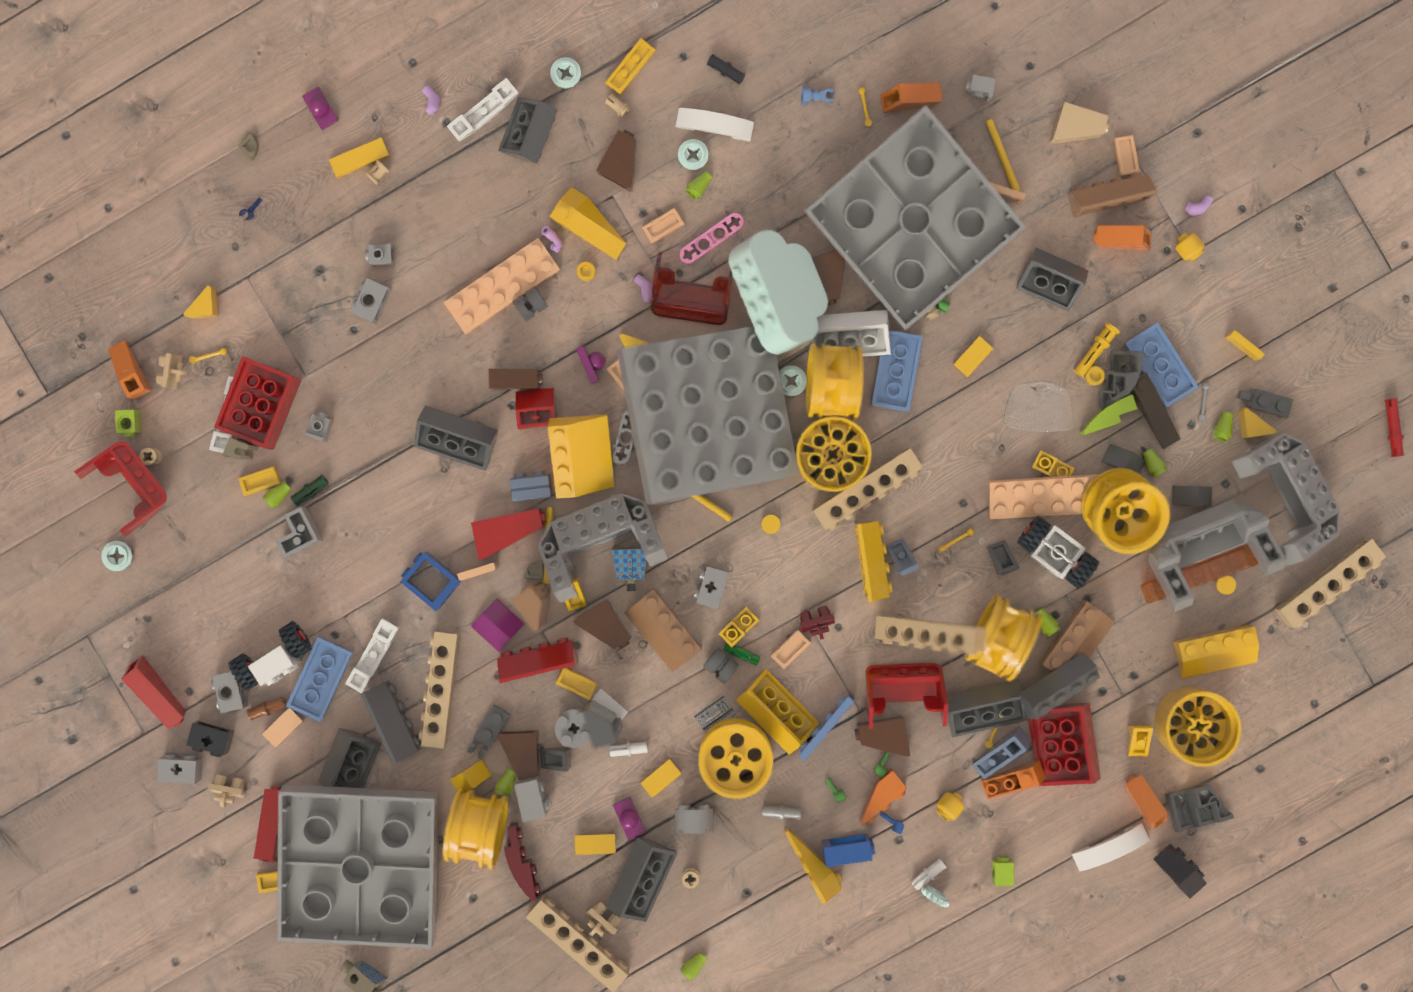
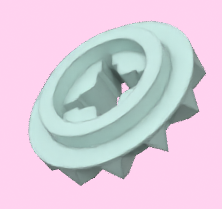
[550,57,581,89]
[678,139,708,170]
[779,366,807,396]
[101,541,133,571]
[921,886,950,907]

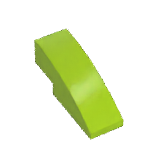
[1080,395,1137,435]

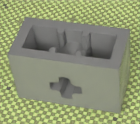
[694,565,729,609]
[157,753,202,784]

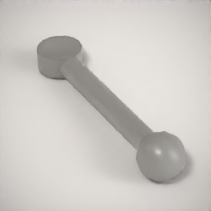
[1198,382,1210,422]

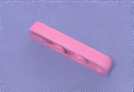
[680,213,744,264]

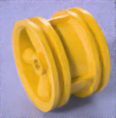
[443,788,509,870]

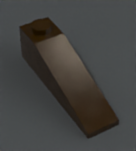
[1130,372,1180,449]

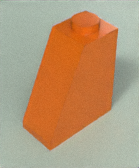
[880,82,942,113]
[1094,225,1152,251]
[1125,774,1168,831]

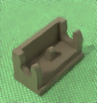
[222,437,259,460]

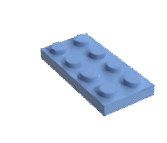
[1123,322,1199,408]
[871,330,923,412]
[286,636,354,722]
[798,695,855,761]

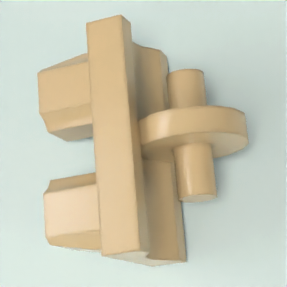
[156,353,188,390]
[207,774,246,808]
[585,902,621,937]

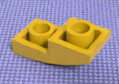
[1032,450,1075,477]
[718,606,759,647]
[574,834,616,855]

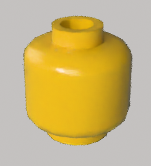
[1175,232,1205,262]
[936,792,965,821]

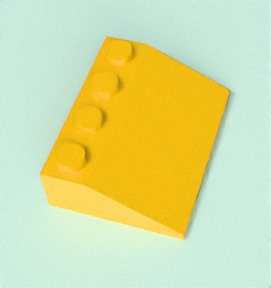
[548,414,615,499]

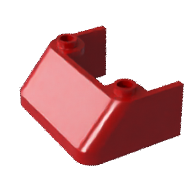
[74,441,167,537]
[865,663,948,729]

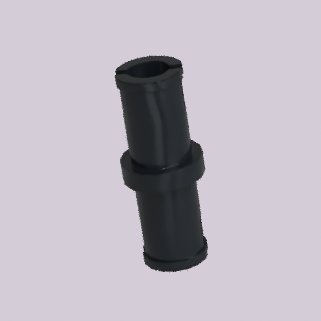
[707,54,745,85]

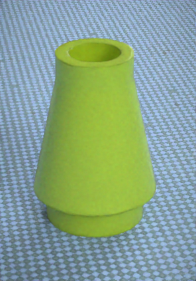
[685,171,712,200]
[1212,412,1234,442]
[1142,448,1167,478]
[262,481,292,509]
[1034,608,1060,637]
[494,768,516,797]
[680,952,708,981]

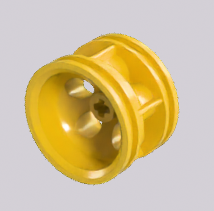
[805,343,863,420]
[1081,468,1170,554]
[964,593,1042,682]
[699,718,773,799]

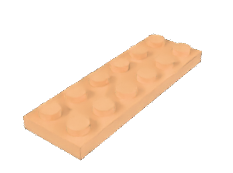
[444,238,560,335]
[989,474,1105,519]

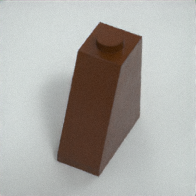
[596,130,636,192]
[812,250,845,306]
[489,369,543,391]
[573,599,632,650]
[854,716,910,757]
[498,730,540,780]

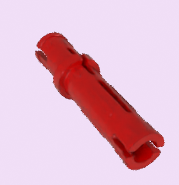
[1384,398,1404,457]

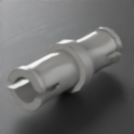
[762,804,801,820]

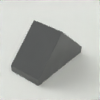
[1102,444,1145,473]
[1172,486,1212,506]
[987,540,1020,576]
[540,748,571,772]

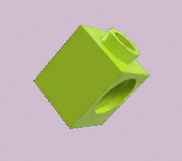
[115,410,142,437]
[992,856,1014,886]

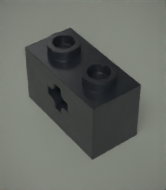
[186,721,234,757]

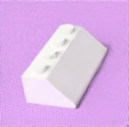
[811,310,891,356]

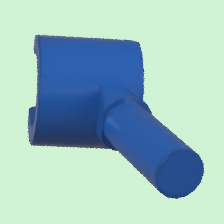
[880,812,904,834]

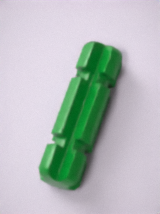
[724,643,760,666]

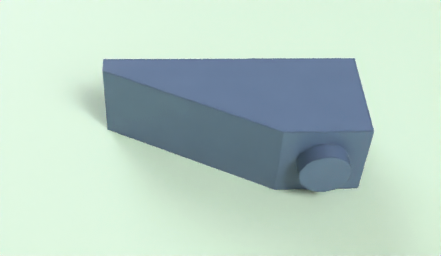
[972,726,1032,779]

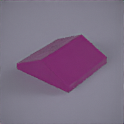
[471,598,525,652]

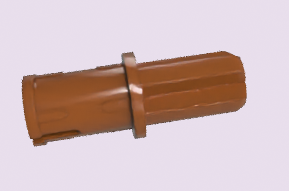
[247,697,286,720]

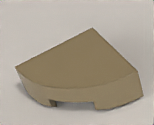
[238,133,258,160]
[524,560,544,580]

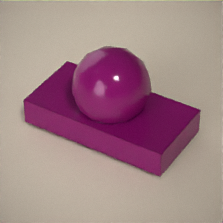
[302,87,339,130]
[576,345,606,384]
[613,797,646,840]

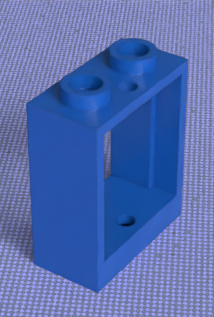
[400,551,463,611]
[822,834,875,867]

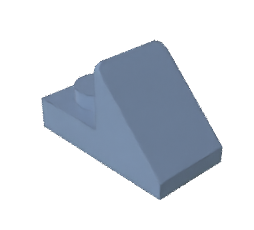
[886,538,919,576]

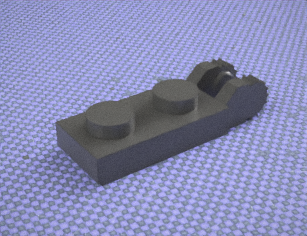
[467,705,510,759]

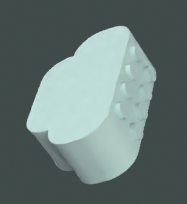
[729,230,828,354]

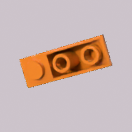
[108,340,152,399]
[981,760,1046,799]
[860,768,907,825]

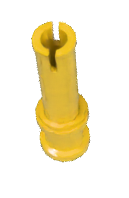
[1073,322,1120,377]

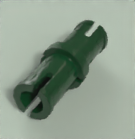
[290,474,329,506]

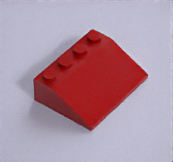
[214,356,302,450]
[1028,703,1101,786]

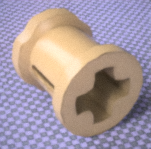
[364,159,390,185]
[139,448,162,465]
[682,867,699,889]

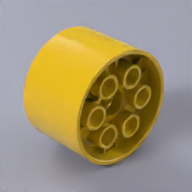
[795,417,871,491]
[1154,686,1241,766]

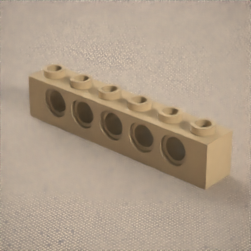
[812,448,923,531]
[1274,538,1386,628]
[875,616,986,655]
[419,630,460,749]
[526,896,629,992]

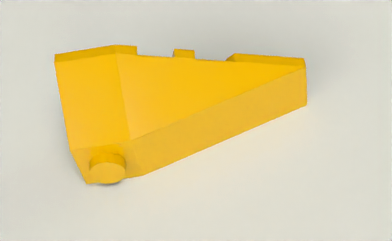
[550,187,626,260]
[784,827,843,904]

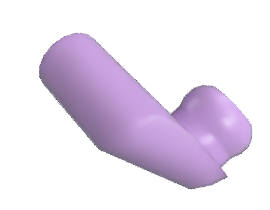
[422,85,440,115]
[1185,195,1213,216]
[541,226,563,253]
[634,274,654,303]

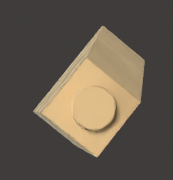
[1050,102,1110,144]

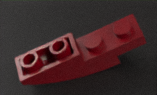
[504,822,540,901]

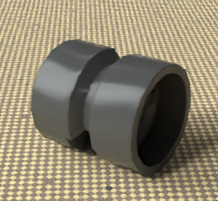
[512,286,548,322]
[703,647,739,684]

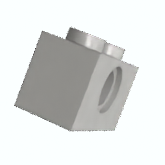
[351,278,392,324]
[211,671,248,713]

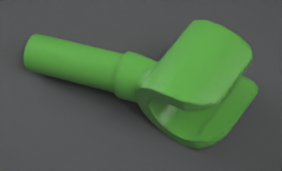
[937,296,950,313]
[874,751,890,777]
[825,778,846,802]

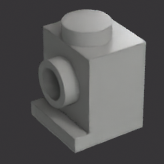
[965,74,996,102]
[365,244,395,266]
[304,412,333,442]

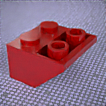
[515,388,557,430]

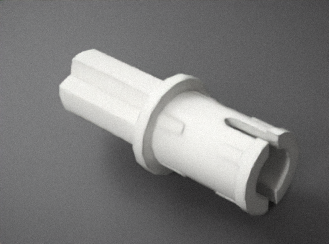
[609,741,648,757]
[911,858,947,890]

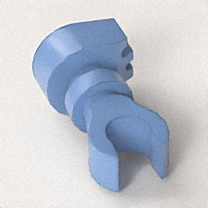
[801,87,835,105]

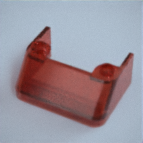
[651,252,733,325]

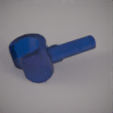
[239,197,263,221]

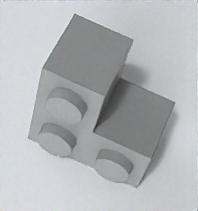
[275,506,324,558]
[514,776,551,822]

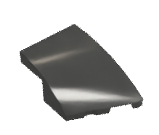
[1099,350,1144,408]
[1165,785,1234,832]

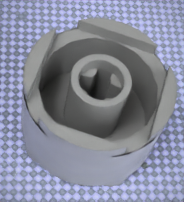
[555,707,590,748]
[675,804,714,834]

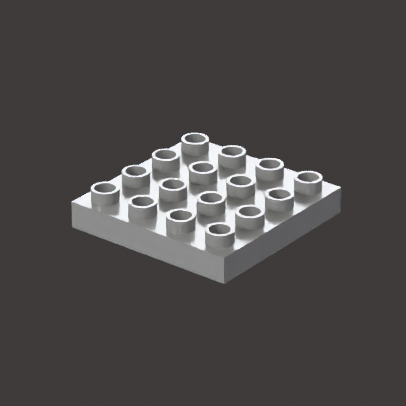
[804,106,1026,330]
[617,326,799,505]
[277,784,439,948]

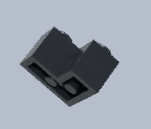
[1154,844,1207,899]

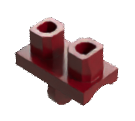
[800,606,835,640]

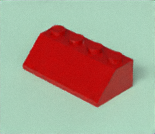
[497,637,579,683]

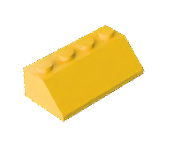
[854,521,892,602]
[1173,625,1259,679]
[736,669,819,755]

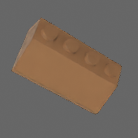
[1068,173,1158,217]
[511,582,550,632]
[624,589,702,672]
[1039,600,1115,672]

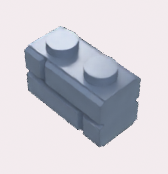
[510,471,552,502]

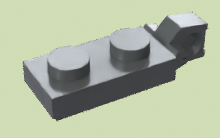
[1237,389,1293,418]

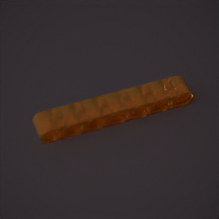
[1140,545,1259,604]

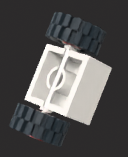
[1017,516,1100,589]
[228,621,312,690]

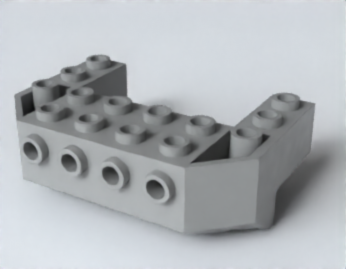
[1232,433,1341,565]
[538,493,668,603]
[1148,500,1286,612]

